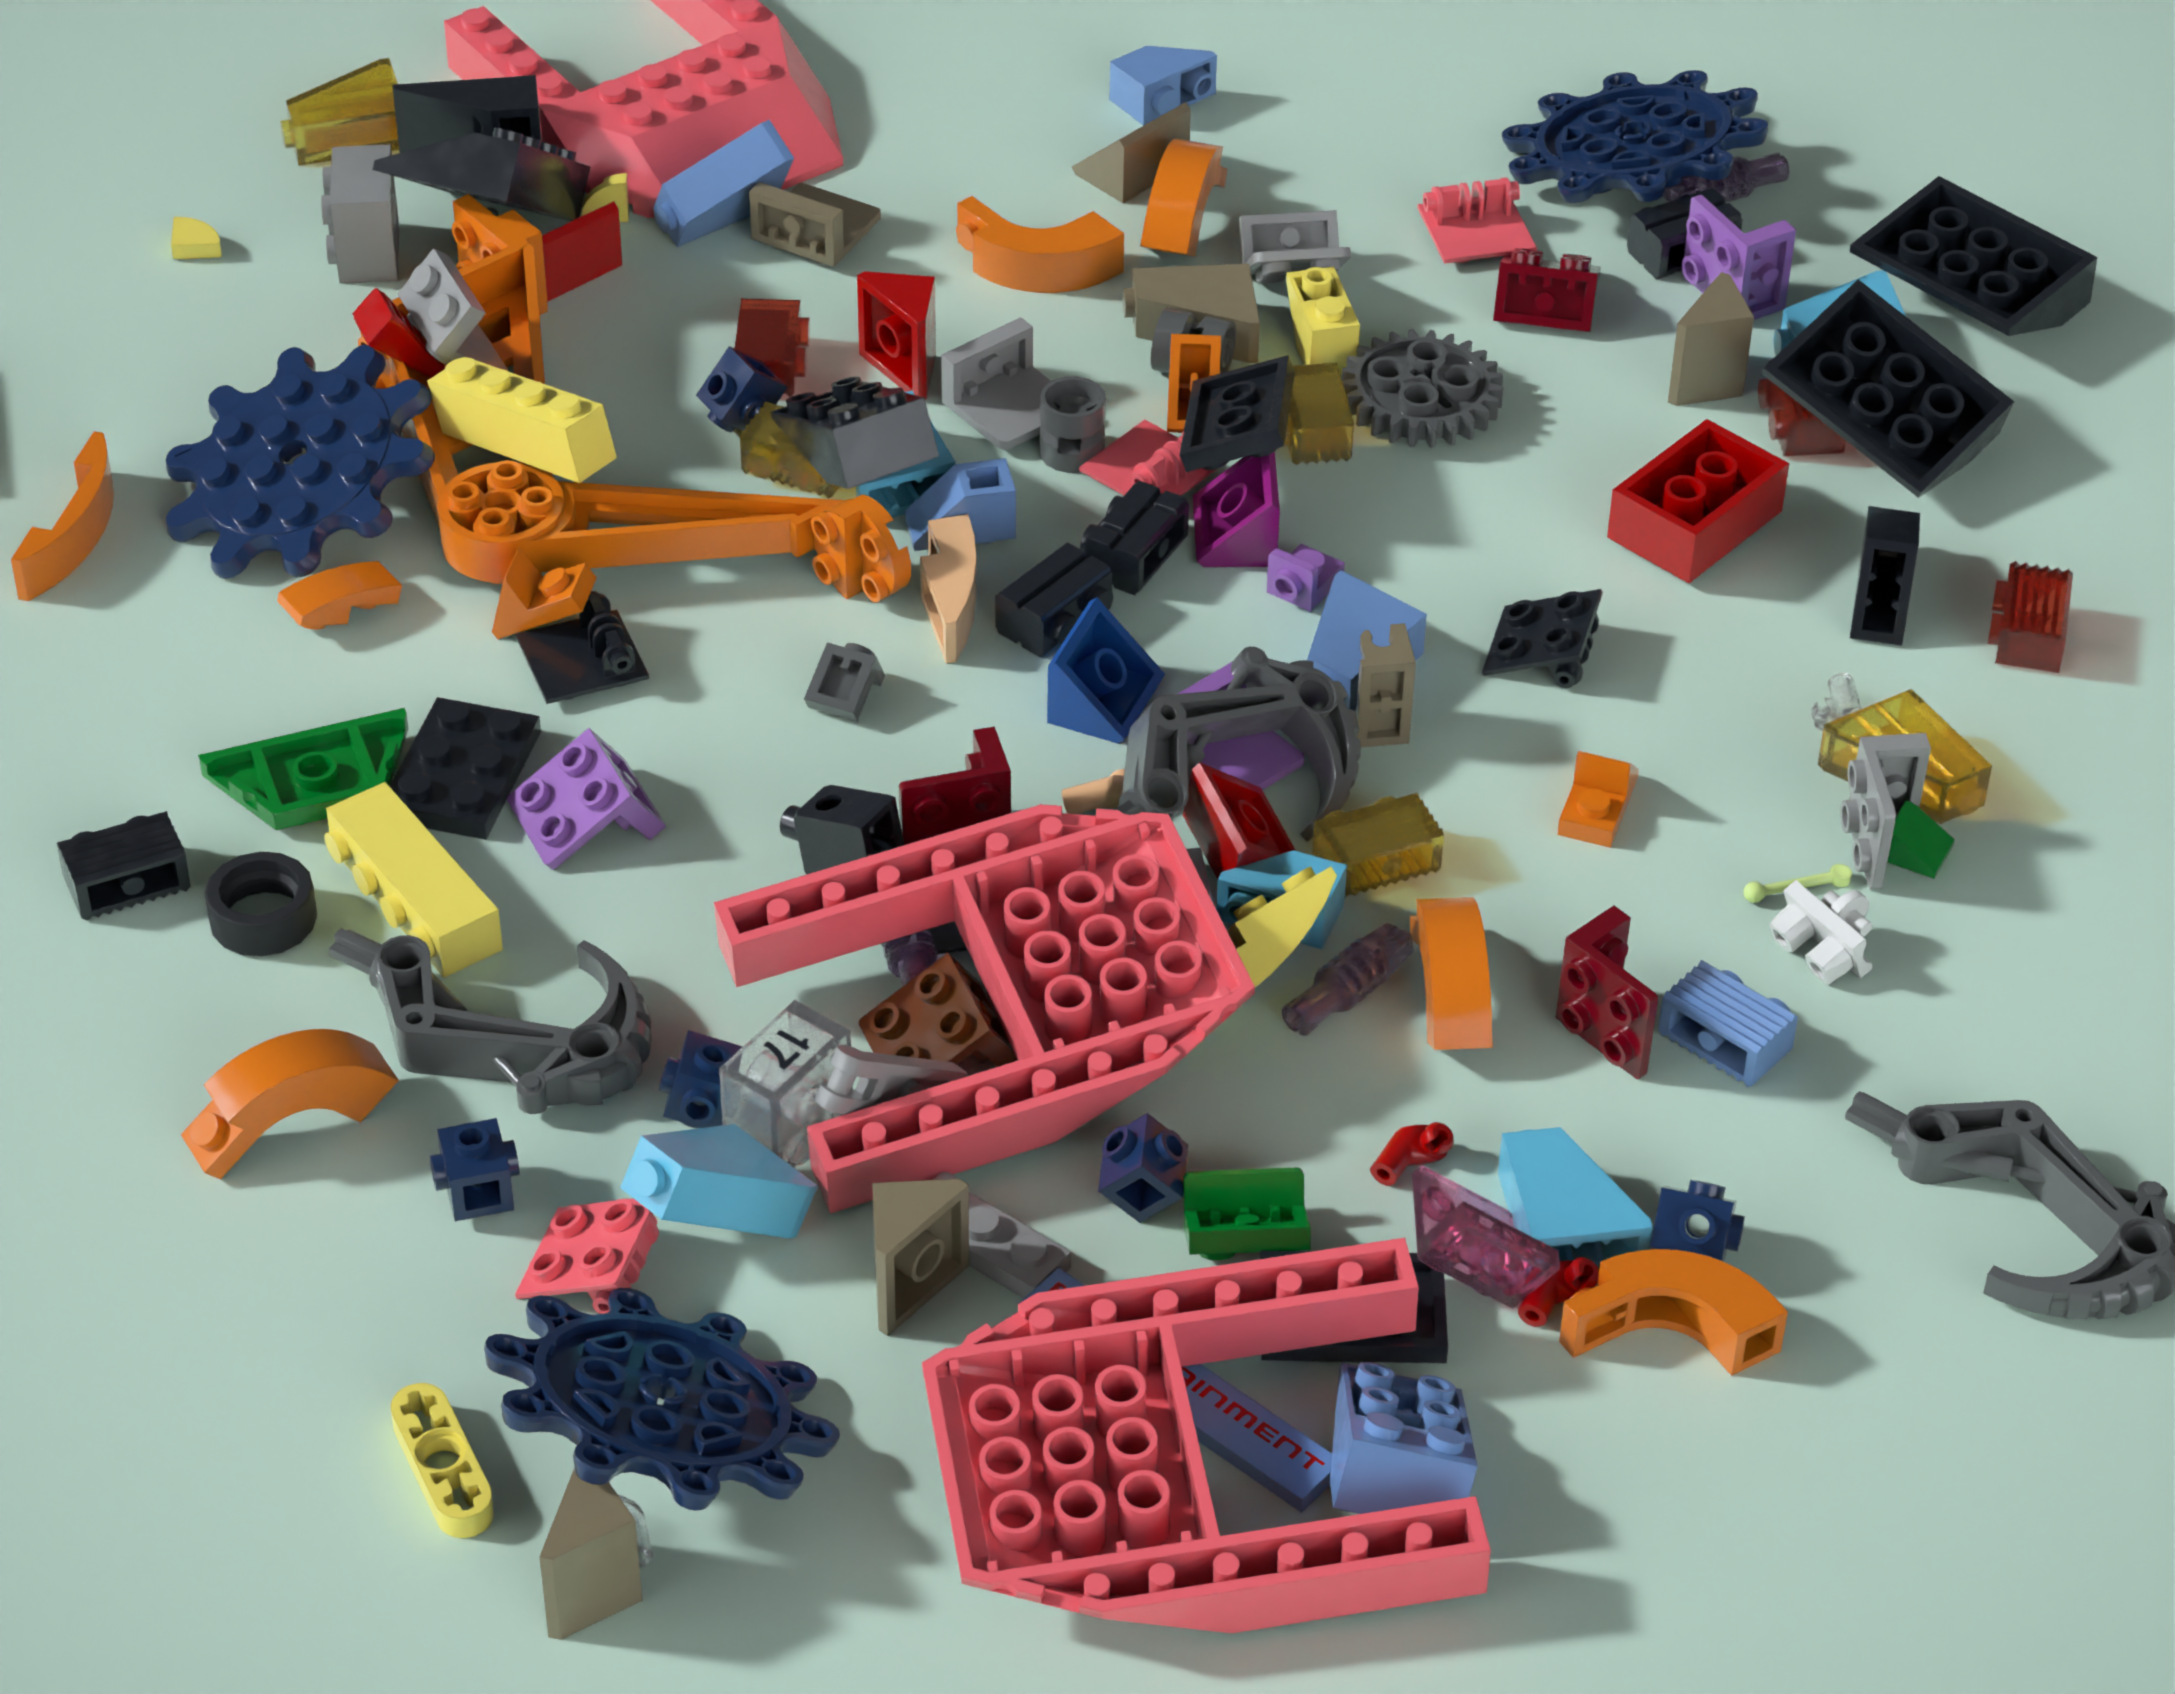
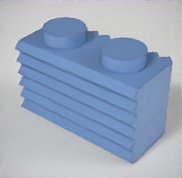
[1658,960,1798,1087]

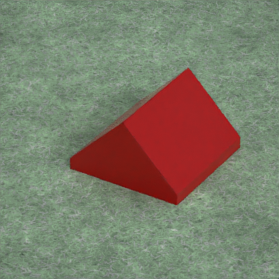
[542,201,622,302]
[857,271,936,400]
[1183,762,1296,880]

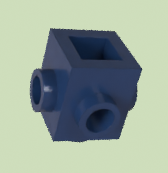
[696,346,788,436]
[658,1030,748,1128]
[1098,1113,1189,1223]
[429,1118,520,1222]
[1650,1180,1745,1261]

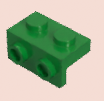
[1183,1167,1311,1260]

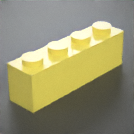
[427,357,617,483]
[324,782,503,978]

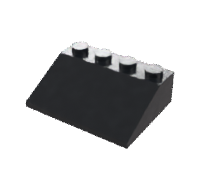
[372,127,591,221]
[1850,176,2098,336]
[1762,279,2015,498]

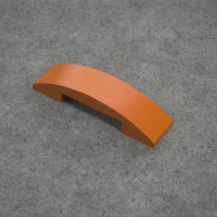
[11,431,114,601]

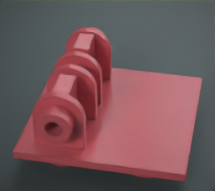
[1417,177,1537,264]
[1079,419,1217,496]
[515,1198,659,1314]

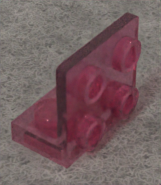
[1412,1165,1560,1309]

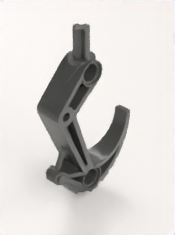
[1113,646,1361,842]
[329,928,652,1114]
[1845,1091,2175,1319]

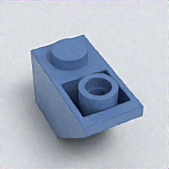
[1109,46,1217,125]
[905,458,1016,551]

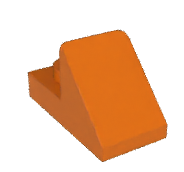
[492,548,597,640]
[1557,751,1639,848]

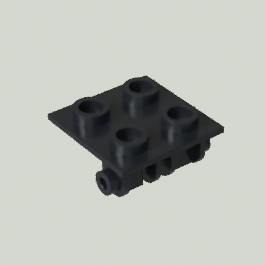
[1482,589,1603,688]
[515,591,649,704]

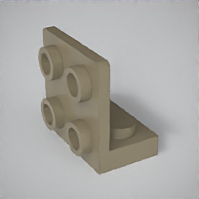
[749,182,881,267]

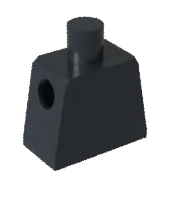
[780,785,904,874]

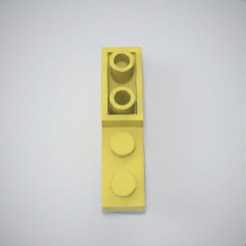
[1227,866,1337,988]

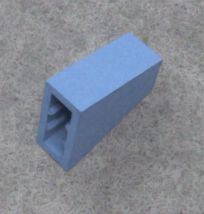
[653,120,794,247]
[1308,570,1427,711]

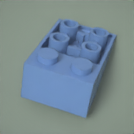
[1330,1362,1478,1514]

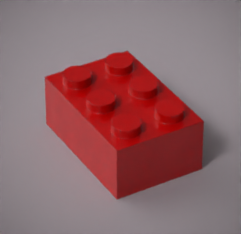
[1607,419,1790,583]

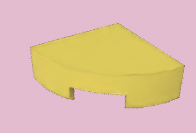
[581,173,629,222]
[171,217,222,259]

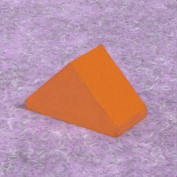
[1167,334,1221,433]

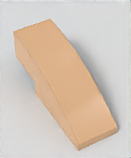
[920,514,977,664]

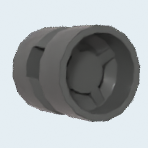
[1151,307,1236,374]
[1040,376,1106,473]

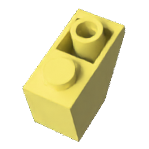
[1286,266,1360,379]

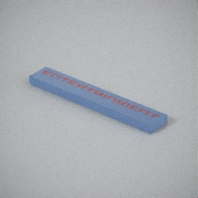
[1018,1268,1332,1513]

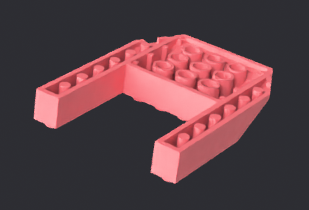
[444,0,843,218]
[714,804,1255,1213]
[922,1238,1491,1633]

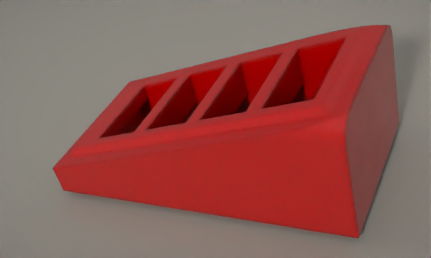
[352,288,445,378]

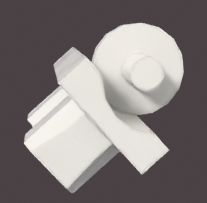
[1769,880,1873,985]

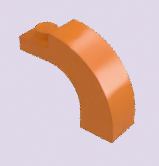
[1140,139,1228,257]
[956,196,1124,293]
[1410,897,1493,1050]
[181,1029,399,1180]
[1559,1249,1788,1376]

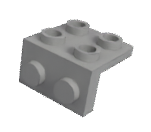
[1239,210,1351,283]
[398,248,509,371]
[941,317,1051,450]
[1841,733,1931,889]

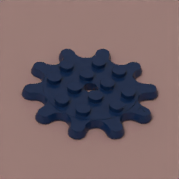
[1502,70,1768,203]
[166,345,435,579]
[484,1288,840,1511]

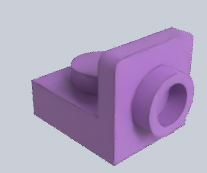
[1267,544,1345,612]

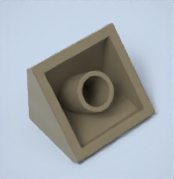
[1072,102,1191,203]
[1668,272,1754,406]
[872,1179,969,1336]
[539,1467,643,1640]

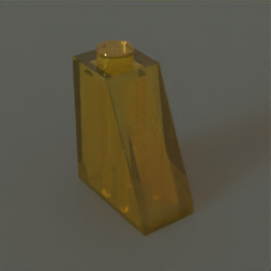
[280,58,399,166]
[1818,689,1992,824]

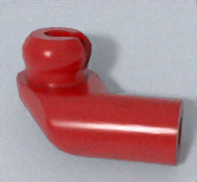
[1370,1122,1454,1186]
[1518,1257,1599,1327]

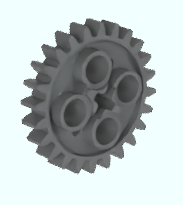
[1341,329,1504,448]

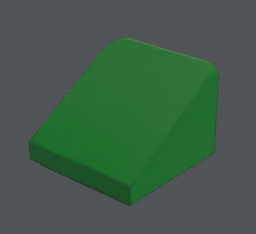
[1887,800,1955,879]

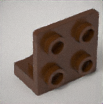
[858,953,1018,1067]

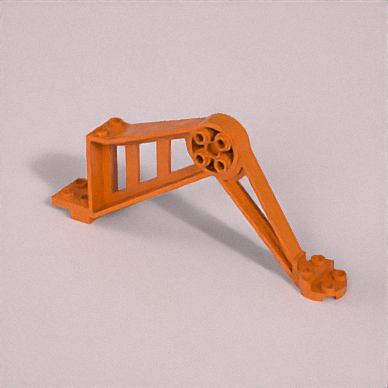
[358,194,911,602]

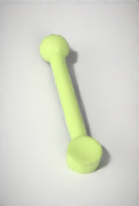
[1743,864,1852,903]

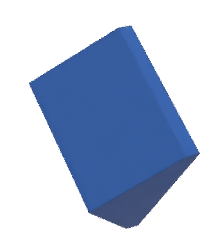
[1047,597,1165,744]

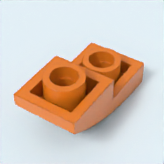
[277,561,402,630]

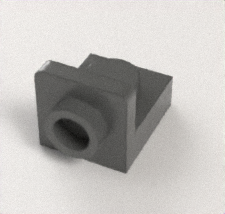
[804,642,885,722]

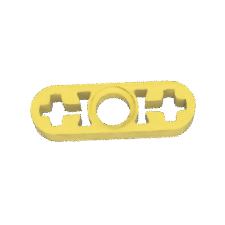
[391,1383,494,1538]

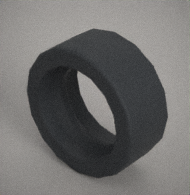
[205,851,317,957]

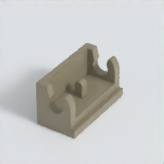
[1355,623,1416,747]

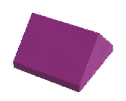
[1192,452,1280,567]

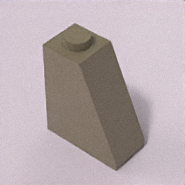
[1123,264,1260,363]

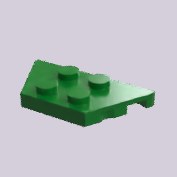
[198,708,409,830]

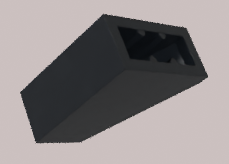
[1850,506,1920,646]

